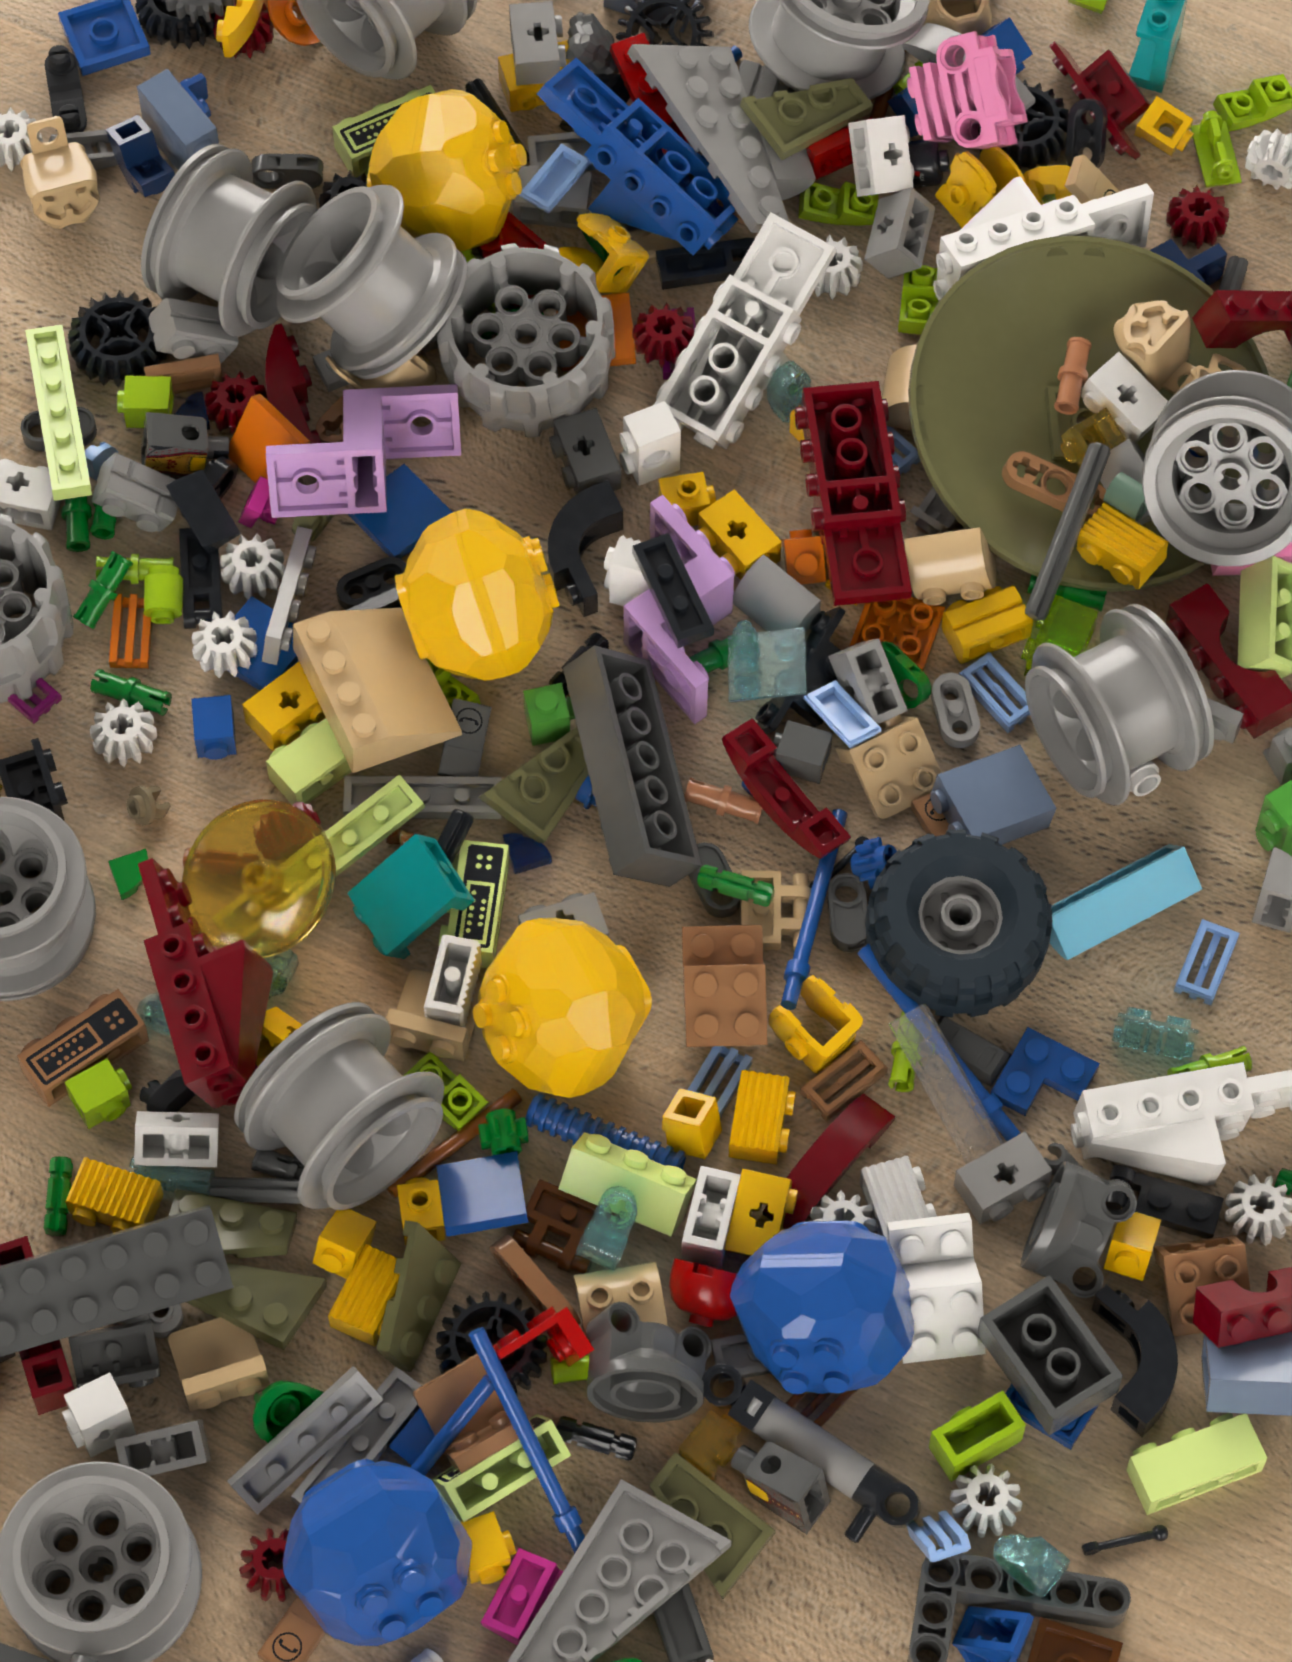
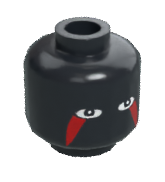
[908,140,950,188]

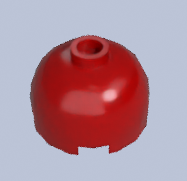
[669,1258,738,1328]

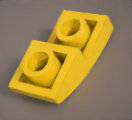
[216,0,264,58]

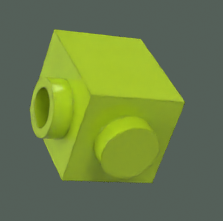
[117,376,174,428]
[65,1058,132,1129]

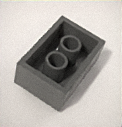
[977,1275,1123,1436]

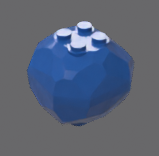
[730,1220,914,1394]
[283,1459,472,1646]

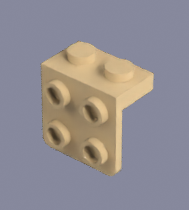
[835,714,941,819]
[386,969,480,1062]
[168,1317,270,1412]

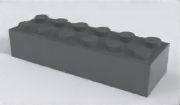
[563,645,702,887]
[0,1205,234,1357]

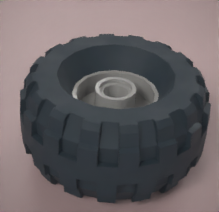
[865,829,1053,1018]

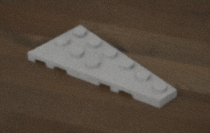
[627,44,789,233]
[507,1479,732,1662]

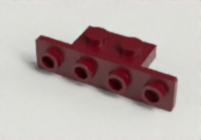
[1049,41,1151,160]

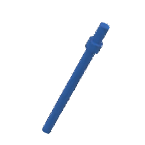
[780,809,848,1010]
[857,944,1021,1141]
[468,1327,585,1554]

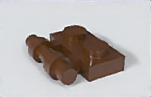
[512,1179,615,1274]

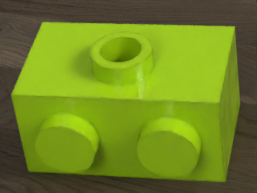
[928,1390,1026,1482]

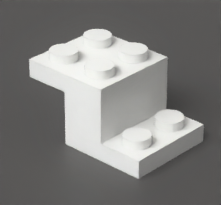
[887,1213,986,1364]

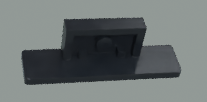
[755,606,846,735]

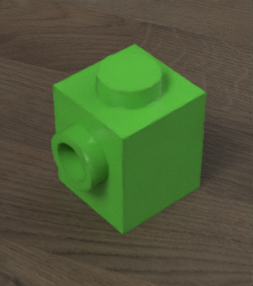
[523,683,575,746]

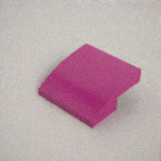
[481,1548,564,1645]

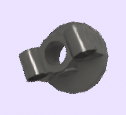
[1020,1161,1137,1298]
[586,1302,712,1423]

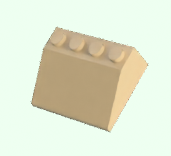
[293,608,462,773]

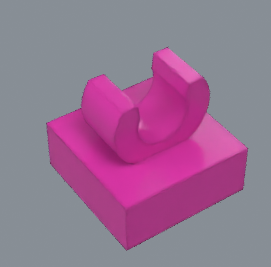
[238,476,277,528]

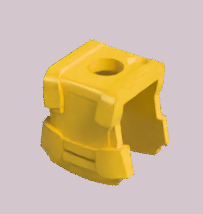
[935,146,1025,228]
[559,213,649,294]
[769,975,863,1074]

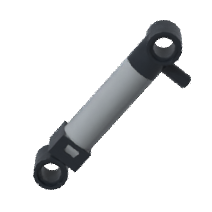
[702,1364,921,1543]

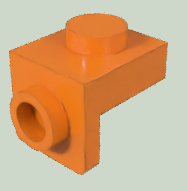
[781,529,827,585]

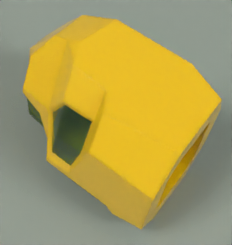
[1023,165,1072,205]

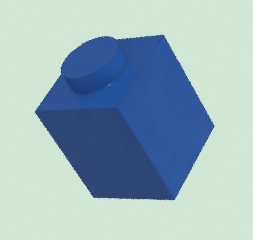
[191,695,237,760]

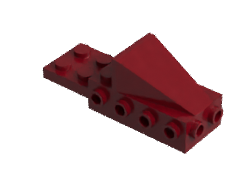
[795,381,912,606]
[138,858,273,1109]

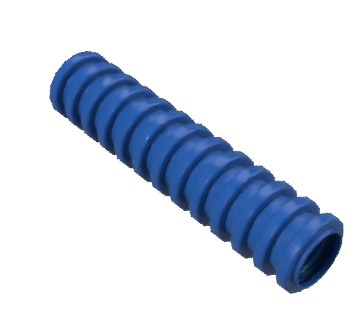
[526,1093,686,1170]

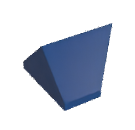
[952,1606,1034,1662]

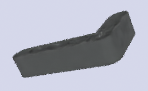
[907,1553,1131,1662]

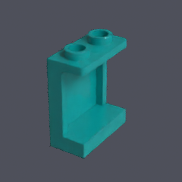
[1129,0,1187,93]
[347,834,475,959]

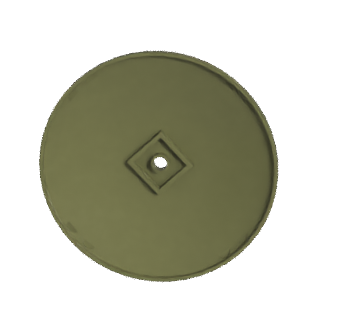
[908,236,1275,592]

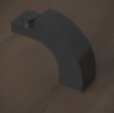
[548,480,623,617]
[1091,1284,1178,1437]

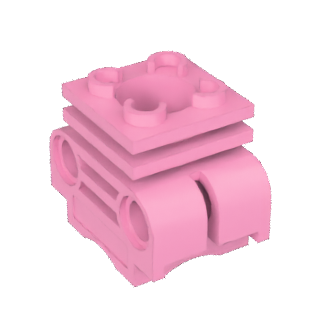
[907,31,1028,150]

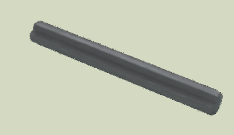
[1025,442,1111,621]

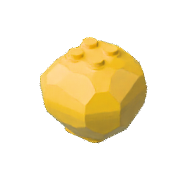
[366,89,527,251]
[395,509,560,681]
[473,918,652,1098]

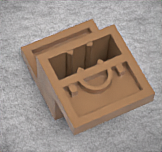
[682,925,768,1047]

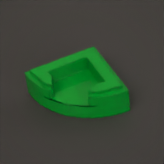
[108,848,148,900]

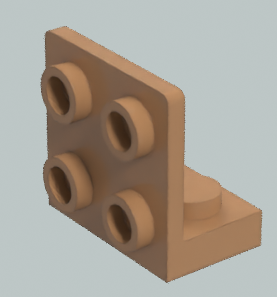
[1154,1235,1250,1337]
[413,1354,535,1474]

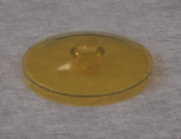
[182,799,336,958]

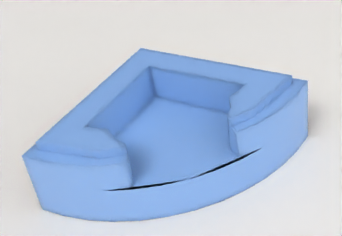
[85,442,118,481]

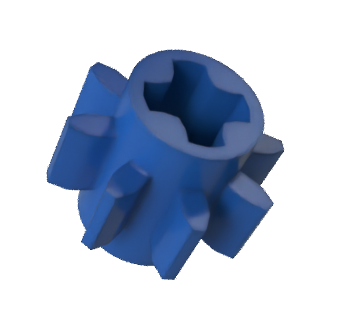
[851,837,897,889]

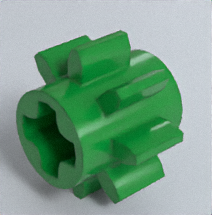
[478,1109,529,1156]

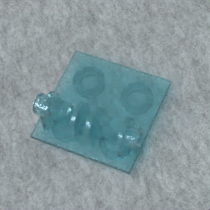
[728,620,807,702]
[1112,1007,1199,1060]

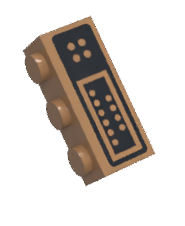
[17,989,149,1107]

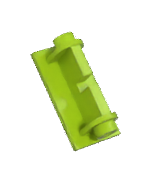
[1190,110,1242,188]

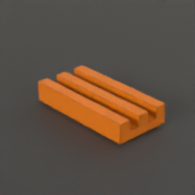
[109,594,152,669]

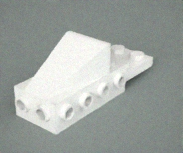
[933,176,1154,301]
[654,212,837,450]
[1071,1062,1292,1186]

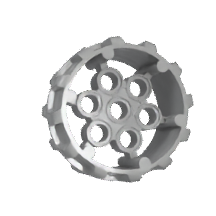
[437,243,615,437]
[0,514,74,703]

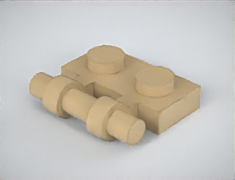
[741,870,811,950]

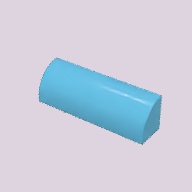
[1050,844,1203,960]

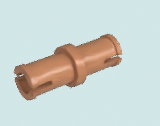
[1054,337,1092,415]
[684,777,763,824]

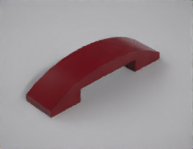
[721,718,851,859]
[763,1093,895,1230]

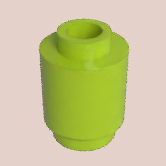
[143,565,183,625]

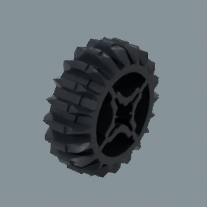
[135,0,216,50]
[616,0,714,46]
[978,79,1069,170]
[68,290,168,388]
[435,1291,548,1397]

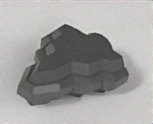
[566,12,619,75]

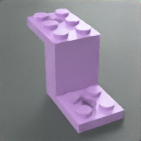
[266,384,461,518]
[624,494,735,724]

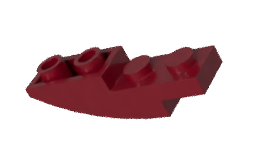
[265,323,321,444]

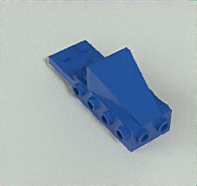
[537,58,739,256]

